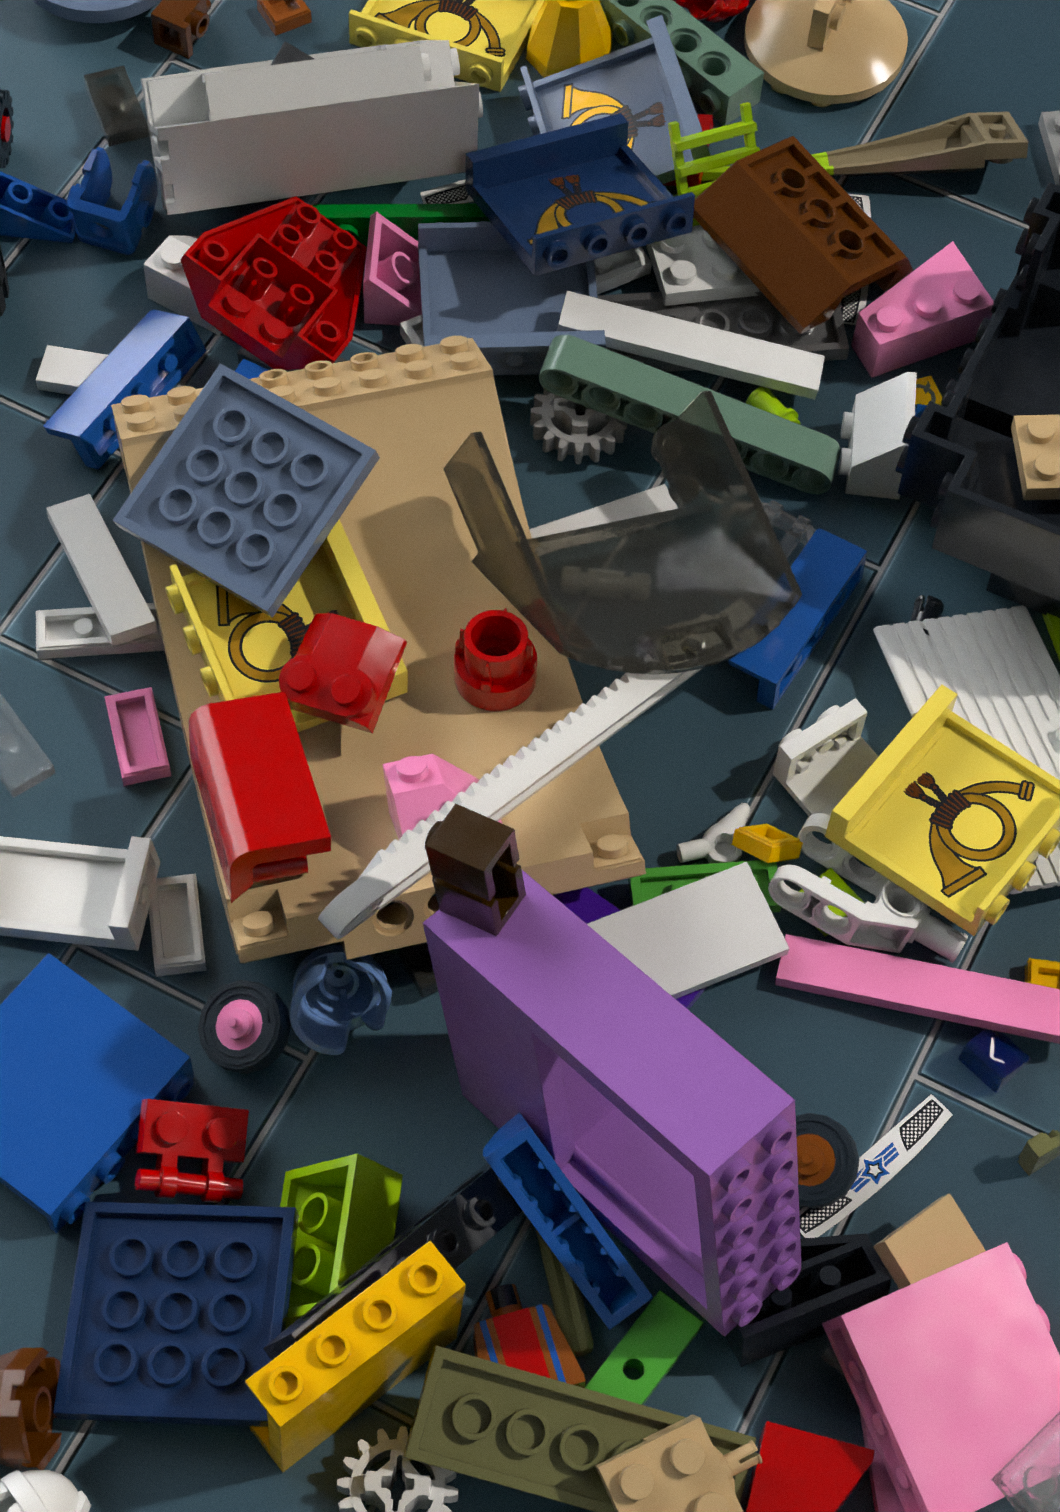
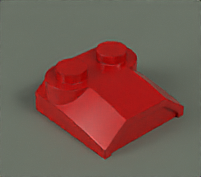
[279,613,407,734]

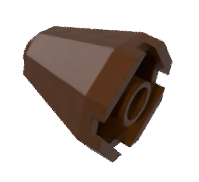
[0,1348,62,1471]

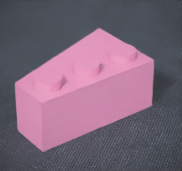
[851,241,994,378]

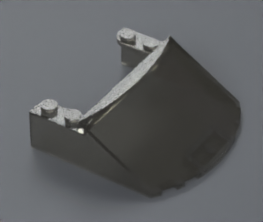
[443,390,802,674]

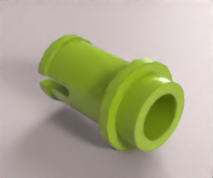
[746,387,801,425]

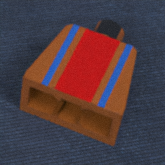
[473,1284,586,1388]

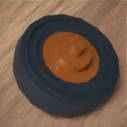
[796,1113,859,1209]

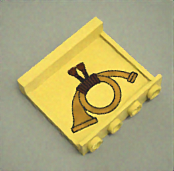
[349,0,544,92]
[165,520,408,732]
[825,684,1060,936]

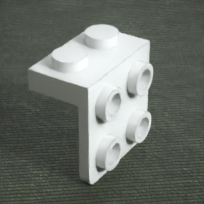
[773,698,879,835]

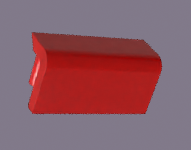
[189,691,331,903]

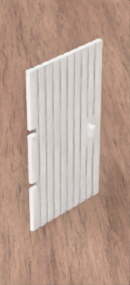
[873,606,1060,894]

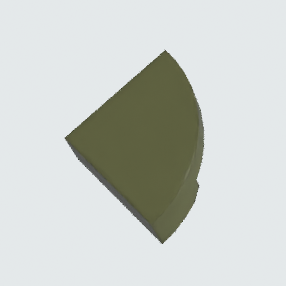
[1018,1129,1060,1176]

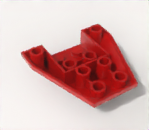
[180,196,367,370]

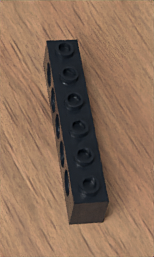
[263,1162,523,1360]

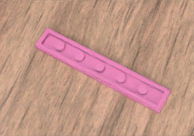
[775,934,1060,1044]

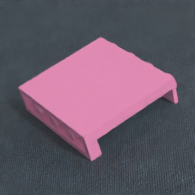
[822,1242,1060,1512]

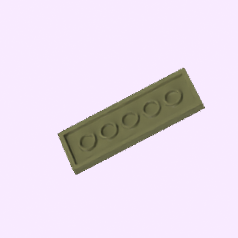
[403,1345,756,1512]

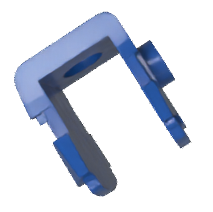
[67,147,158,255]

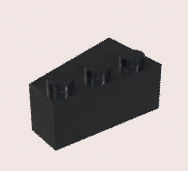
[725,1233,892,1367]

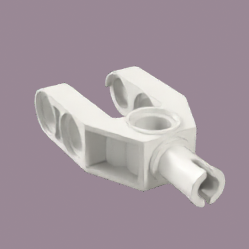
[768,813,969,963]

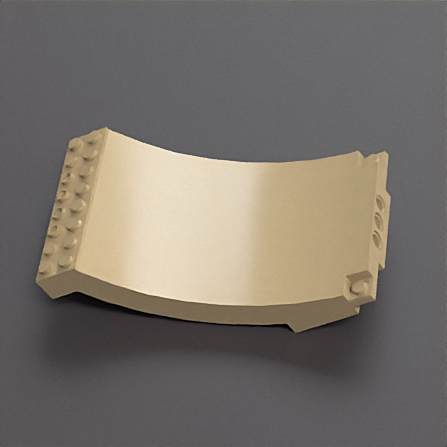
[111,336,646,963]

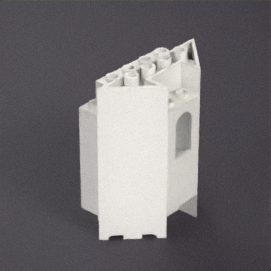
[141,40,483,215]

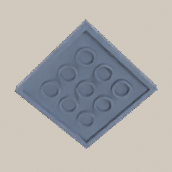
[113,363,380,618]

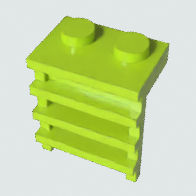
[668,102,760,227]

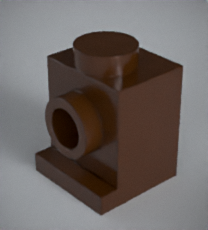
[151,0,211,59]

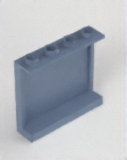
[418,221,606,375]

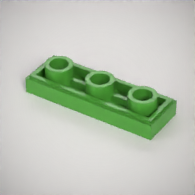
[585,1290,703,1405]

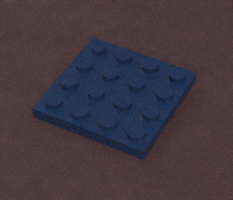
[53,1202,299,1427]

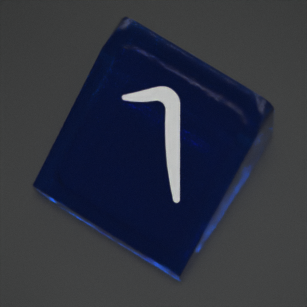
[958,1029,1031,1093]

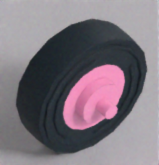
[198,980,291,1074]

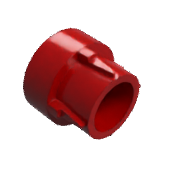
[454,608,537,711]

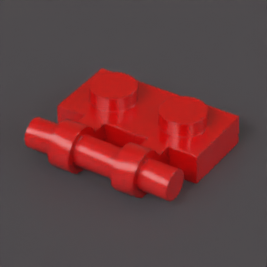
[135,1099,249,1203]

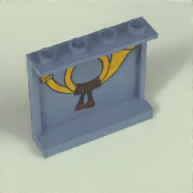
[518,15,711,184]

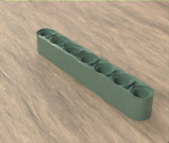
[539,335,841,494]

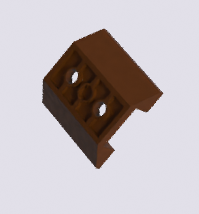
[693,136,914,334]

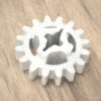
[337,1426,458,1512]

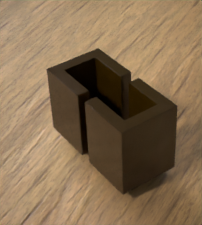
[425,803,526,936]

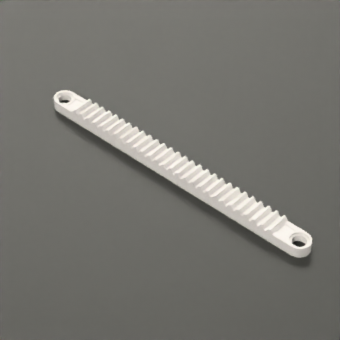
[318,601,756,940]

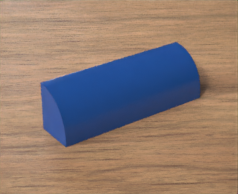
[483,1112,653,1330]

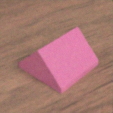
[363,211,422,326]

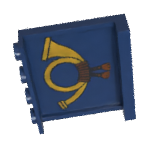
[465,113,695,276]

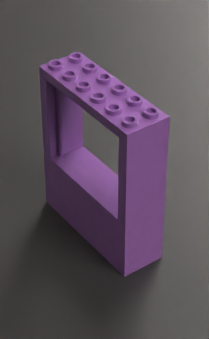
[423,870,801,1337]

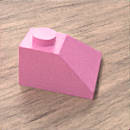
[383,754,503,840]

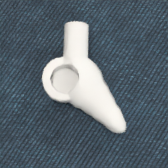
[676,803,750,863]

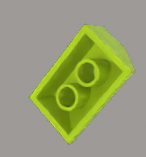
[280,1153,403,1329]

